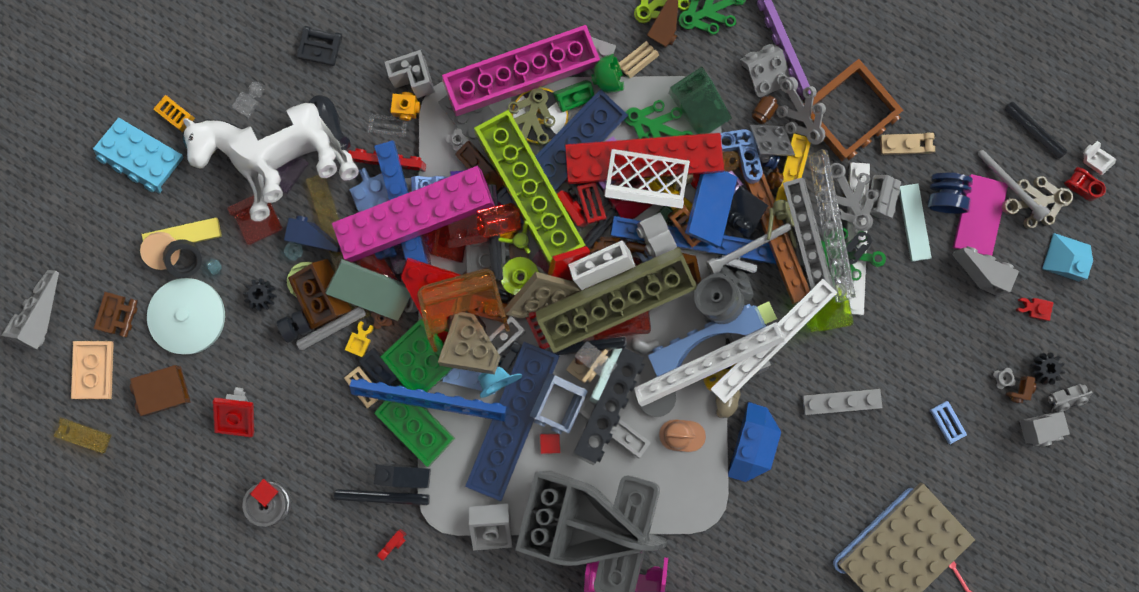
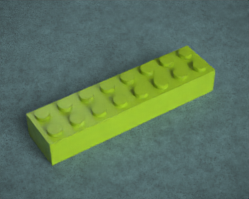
[474,109,586,266]

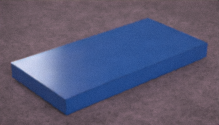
[685,171,738,248]

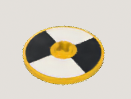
[511,88,568,144]

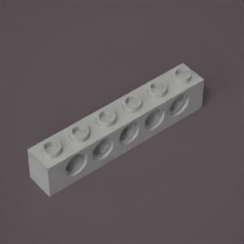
[783,178,834,290]

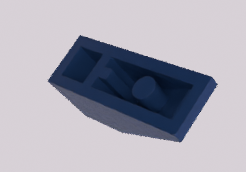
[284,215,342,252]

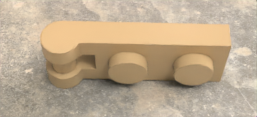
[880,133,935,155]

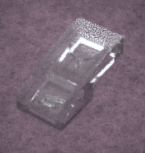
[574,341,617,380]

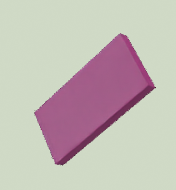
[953,174,1008,256]

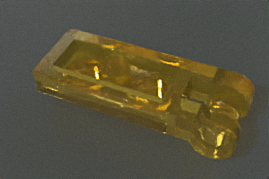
[54,417,111,453]

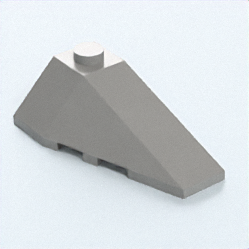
[1,270,59,349]

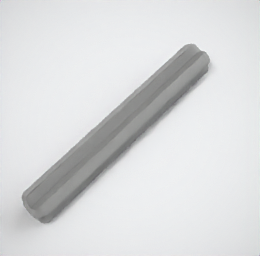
[296,307,366,350]

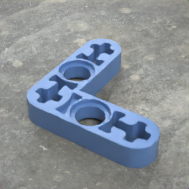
[721,129,763,184]

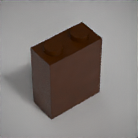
[130,365,191,416]

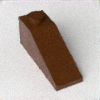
[647,0,678,47]

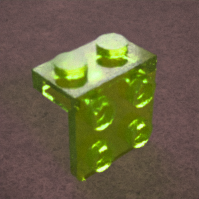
[806,288,854,332]

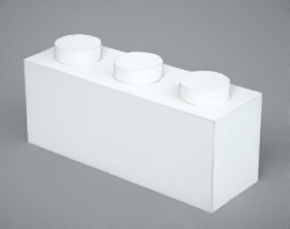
[568,241,635,290]

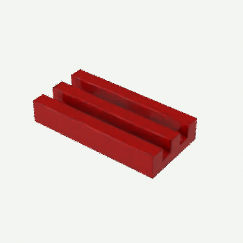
[577,182,606,224]

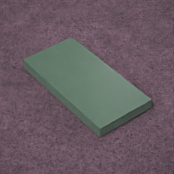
[326,259,411,321]

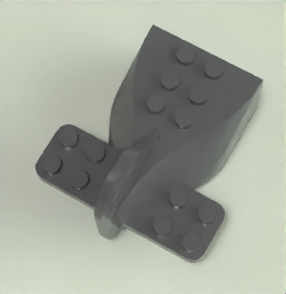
[515,471,668,592]

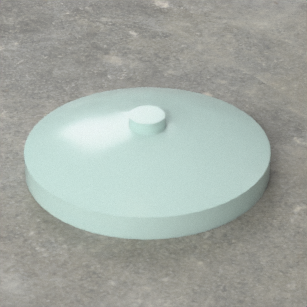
[147,278,225,355]

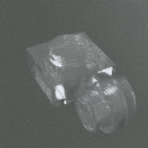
[232,82,265,118]

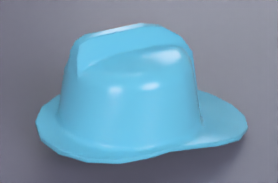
[478,367,522,398]

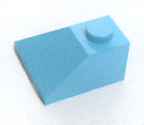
[1042,233,1093,281]

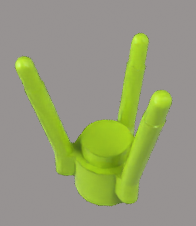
[498,221,530,254]

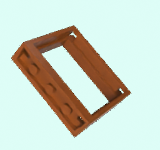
[803,59,903,161]

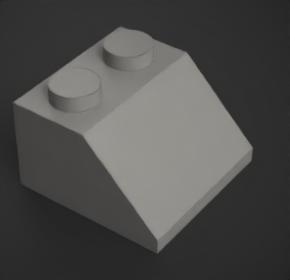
[469,504,512,551]

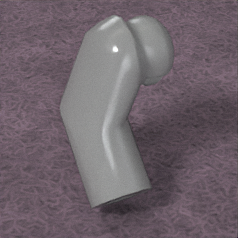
[631,337,660,354]

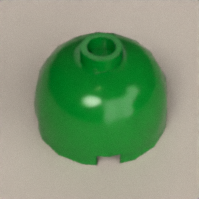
[591,54,624,94]

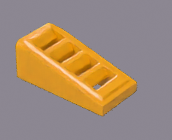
[154,95,195,132]

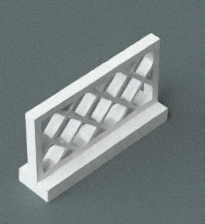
[604,149,690,208]

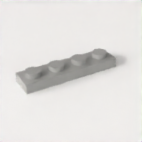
[802,389,882,415]
[578,396,651,459]

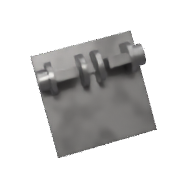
[750,125,795,163]

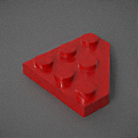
[401,257,463,329]

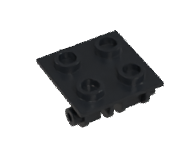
[727,185,769,238]

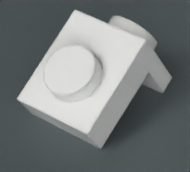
[1083,141,1116,175]

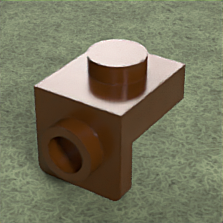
[1006,376,1036,404]

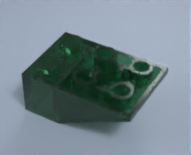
[669,67,732,134]

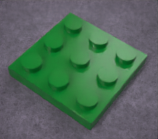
[381,319,454,393]

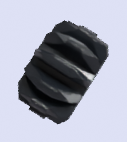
[243,278,277,311]
[1030,352,1065,385]

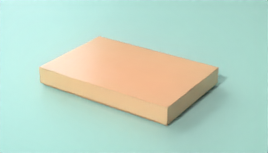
[71,341,113,399]

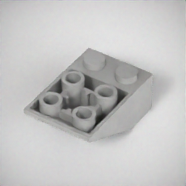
[952,246,1019,296]

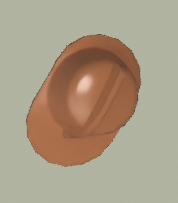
[659,420,706,452]

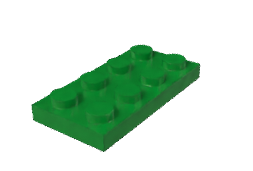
[374,385,455,467]

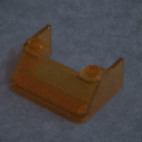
[418,269,510,352]

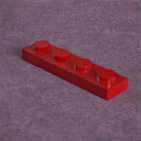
[348,148,427,172]

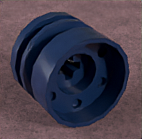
[928,173,973,214]

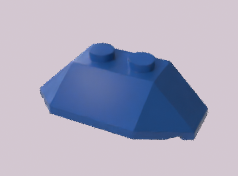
[728,402,781,482]

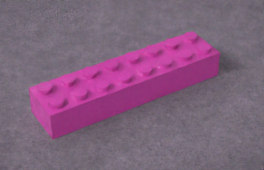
[442,25,600,117]
[332,166,495,262]

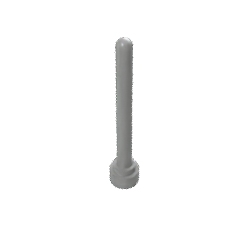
[978,150,1051,222]
[706,223,791,275]

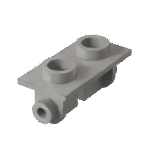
[1047,384,1092,412]

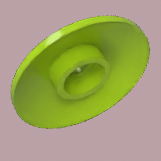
[501,257,539,295]

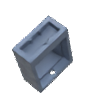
[530,373,588,434]

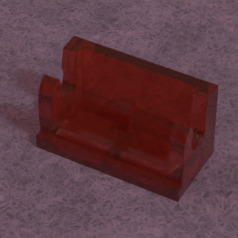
[476,203,521,238]

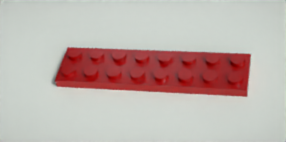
[565,133,724,184]

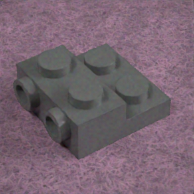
[466,241,510,281]

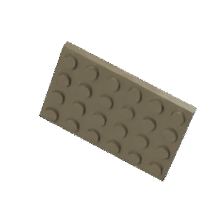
[837,482,975,592]

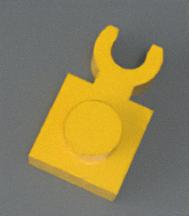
[345,321,373,357]

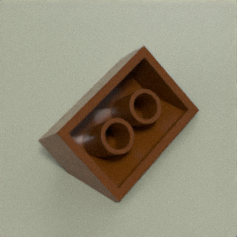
[288,259,352,330]

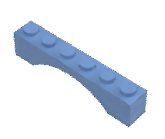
[648,304,766,377]

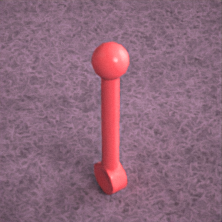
[948,561,972,592]

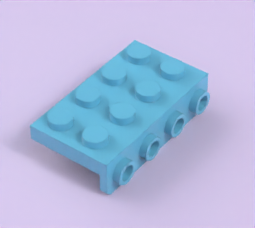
[93,118,183,194]

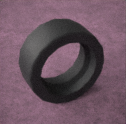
[163,239,202,278]

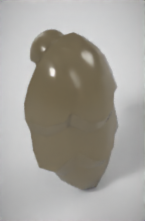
[716,389,741,418]

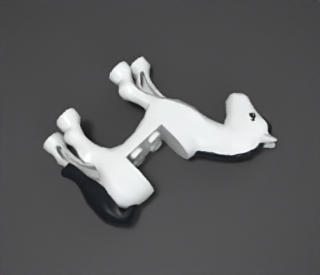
[182,95,359,221]

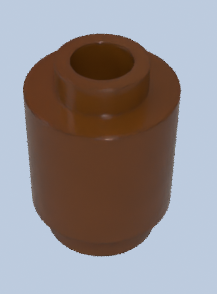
[752,95,779,125]

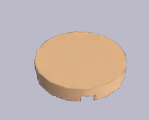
[140,232,181,270]

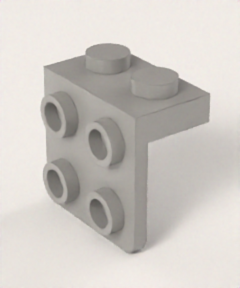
[740,44,790,97]

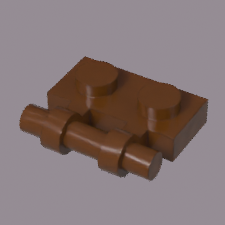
[94,292,138,337]

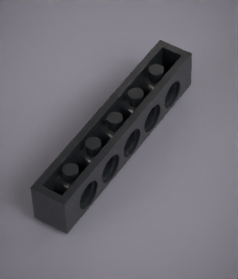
[572,348,645,465]

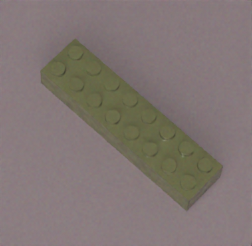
[536,247,697,353]

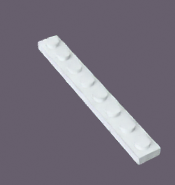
[843,163,870,315]
[711,279,837,404]
[634,322,784,407]

